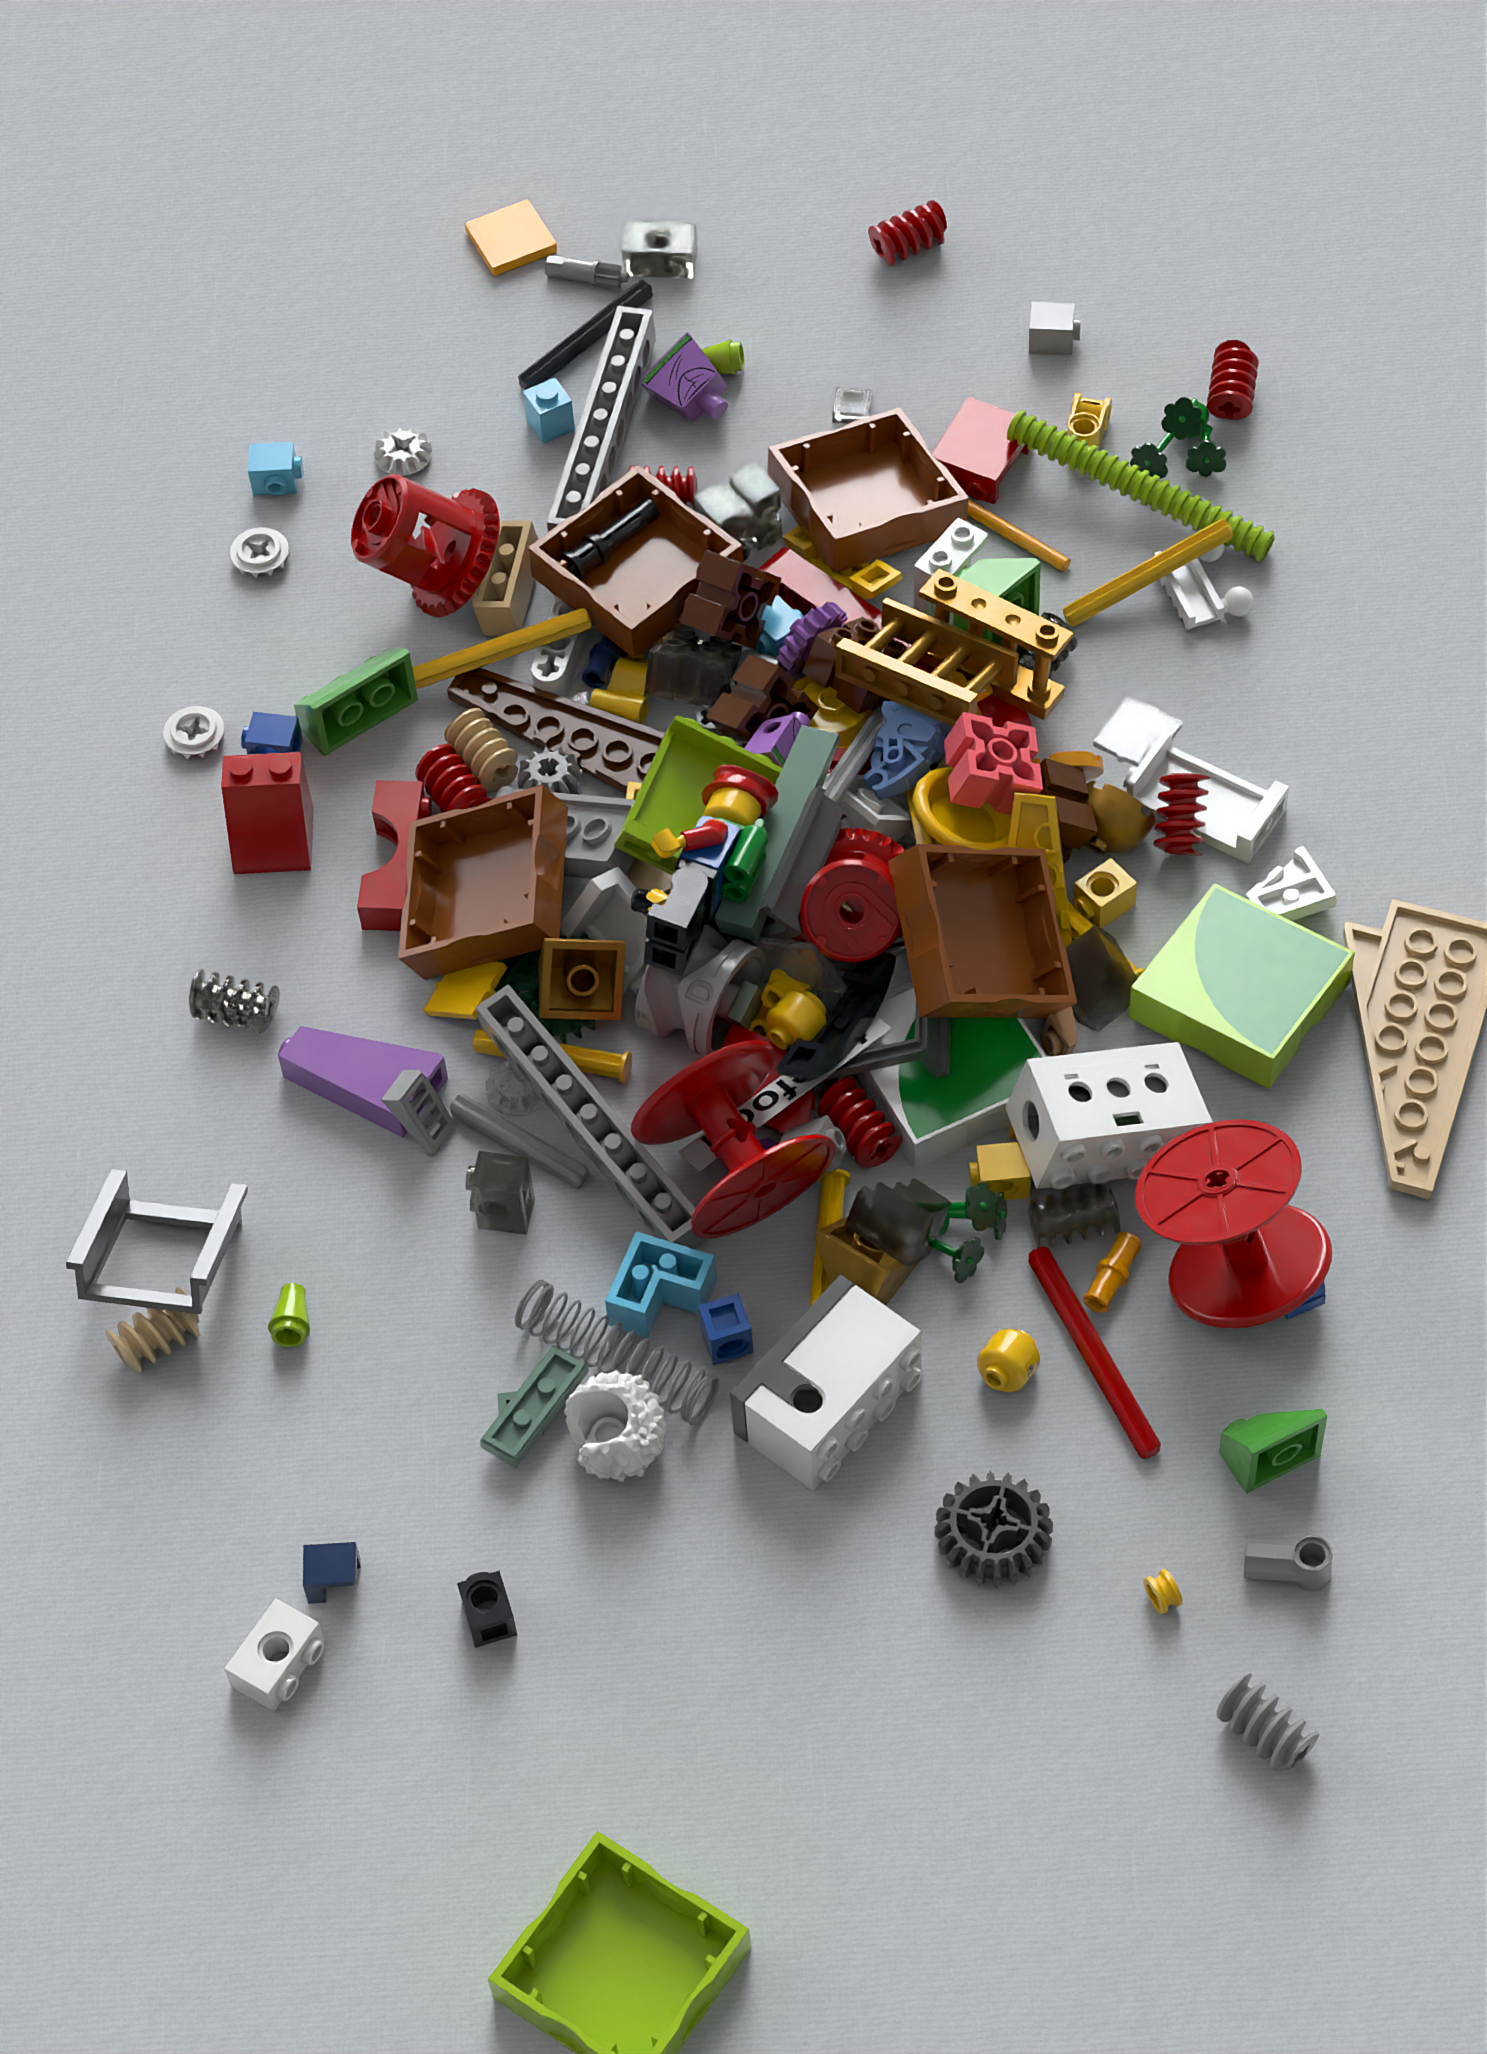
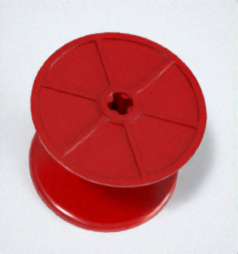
[630,1040,836,1239]
[1135,1119,1332,1329]

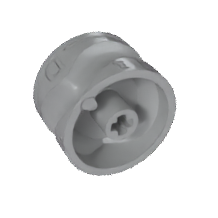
[635,924,765,1057]

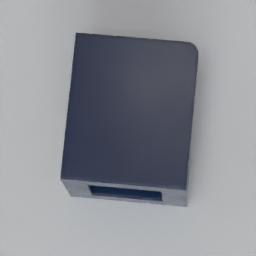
[303,1542,361,1604]

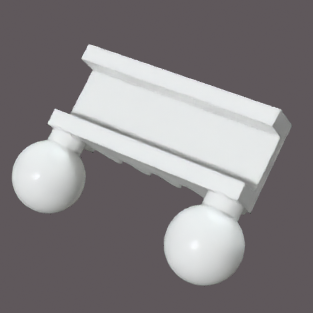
[1154,544,1254,631]

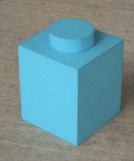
[523,378,575,444]

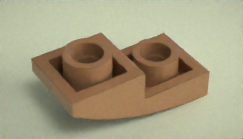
[1040,1006,1076,1056]

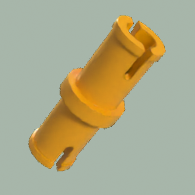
[1083,1232,1142,1313]

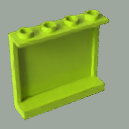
[613,715,782,900]

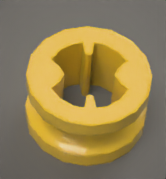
[1143,1569,1183,1614]

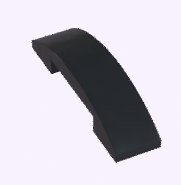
[776,952,896,1082]

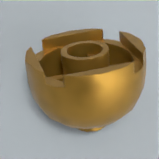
[1083,780,1156,855]

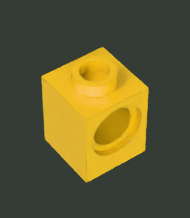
[1073,858,1137,930]
[969,1142,1031,1200]

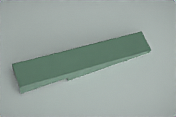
[714,725,841,942]

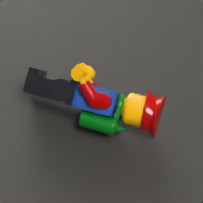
[644,764,779,976]

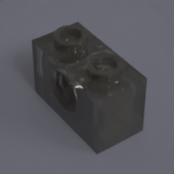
[621,220,698,278]
[465,1151,535,1235]

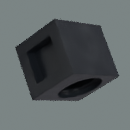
[457,1570,517,1648]

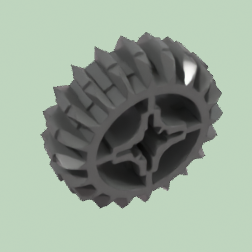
[934,1470,1053,1588]

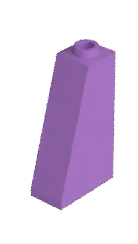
[278,1026,448,1138]

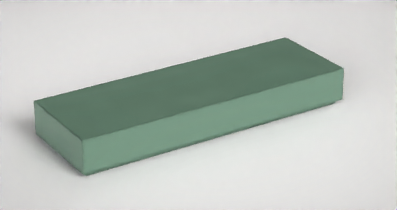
[480,1345,589,1468]

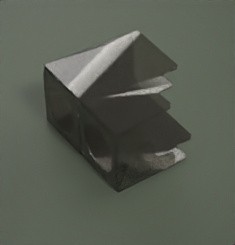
[1065,925,1138,1032]
[844,1178,951,1268]

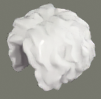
[564,1370,667,1482]

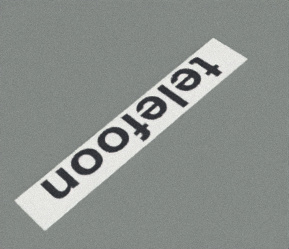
[678,1016,892,1172]

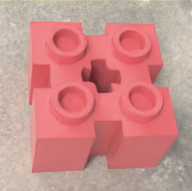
[944,712,1043,815]

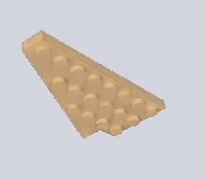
[1343,899,1487,1200]

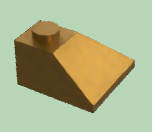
[815,1214,922,1306]

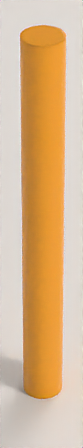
[967,499,1071,572]

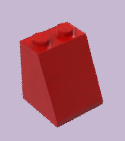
[221,752,314,874]

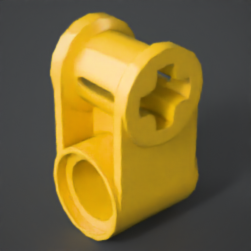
[1067,392,1112,451]

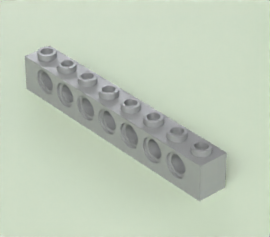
[546,306,656,532]
[475,985,707,1249]

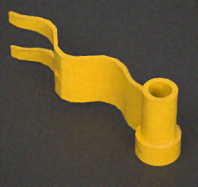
[589,623,681,725]

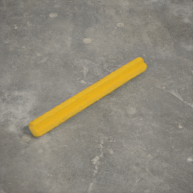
[1062,519,1233,627]
[412,608,592,689]

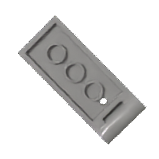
[494,786,636,879]

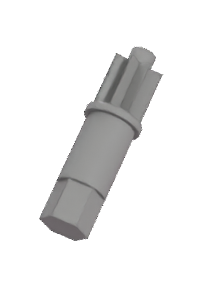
[545,255,630,288]

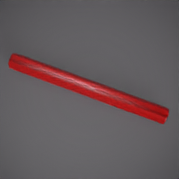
[1028,1246,1161,1459]

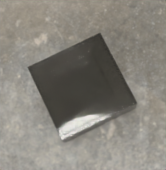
[832,387,873,424]

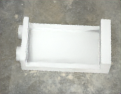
[1123,730,1289,864]

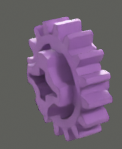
[777,602,848,675]

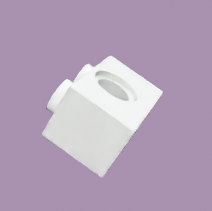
[224,1598,325,1711]

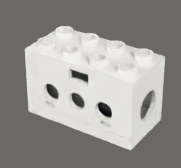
[1005,1042,1213,1189]

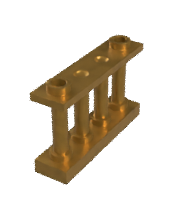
[918,569,1073,720]
[835,598,1019,726]

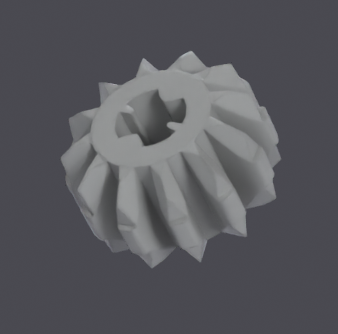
[517,745,583,795]

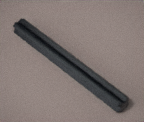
[518,280,653,390]

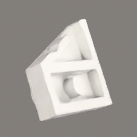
[1246,846,1336,921]

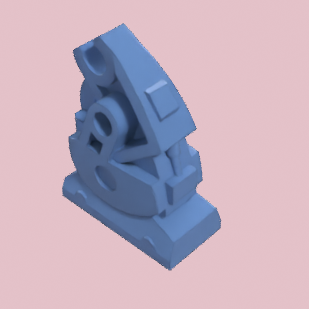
[863,701,953,800]

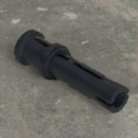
[558,498,660,581]

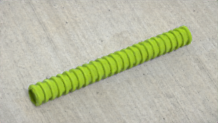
[1007,410,1275,562]

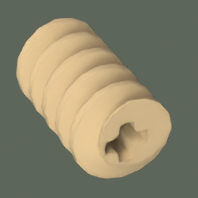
[444,708,518,792]
[105,1287,200,1373]

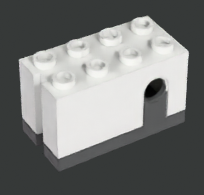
[730,1274,923,1491]

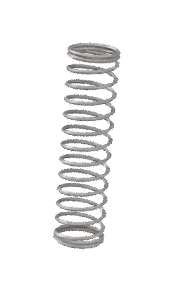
[515,1280,719,1425]

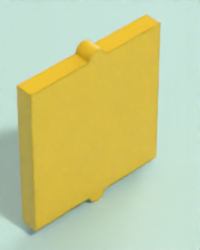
[423,962,507,1020]

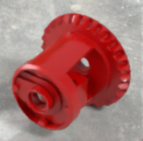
[351,474,500,618]
[792,828,906,972]

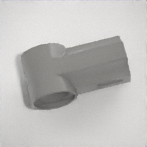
[1244,1535,1333,1591]

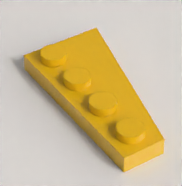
[1008,792,1075,962]

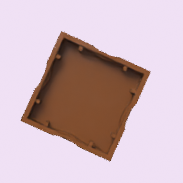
[767,407,969,573]
[528,465,743,658]
[398,784,568,980]
[888,844,1077,1018]

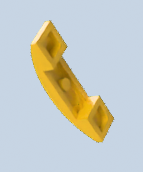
[782,525,903,599]

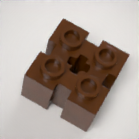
[680,550,782,650]
[802,617,918,714]
[706,654,819,748]
[1039,758,1098,865]

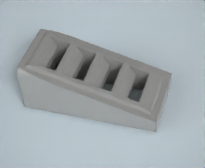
[381,1069,456,1155]

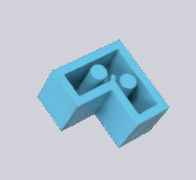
[605,1232,717,1338]

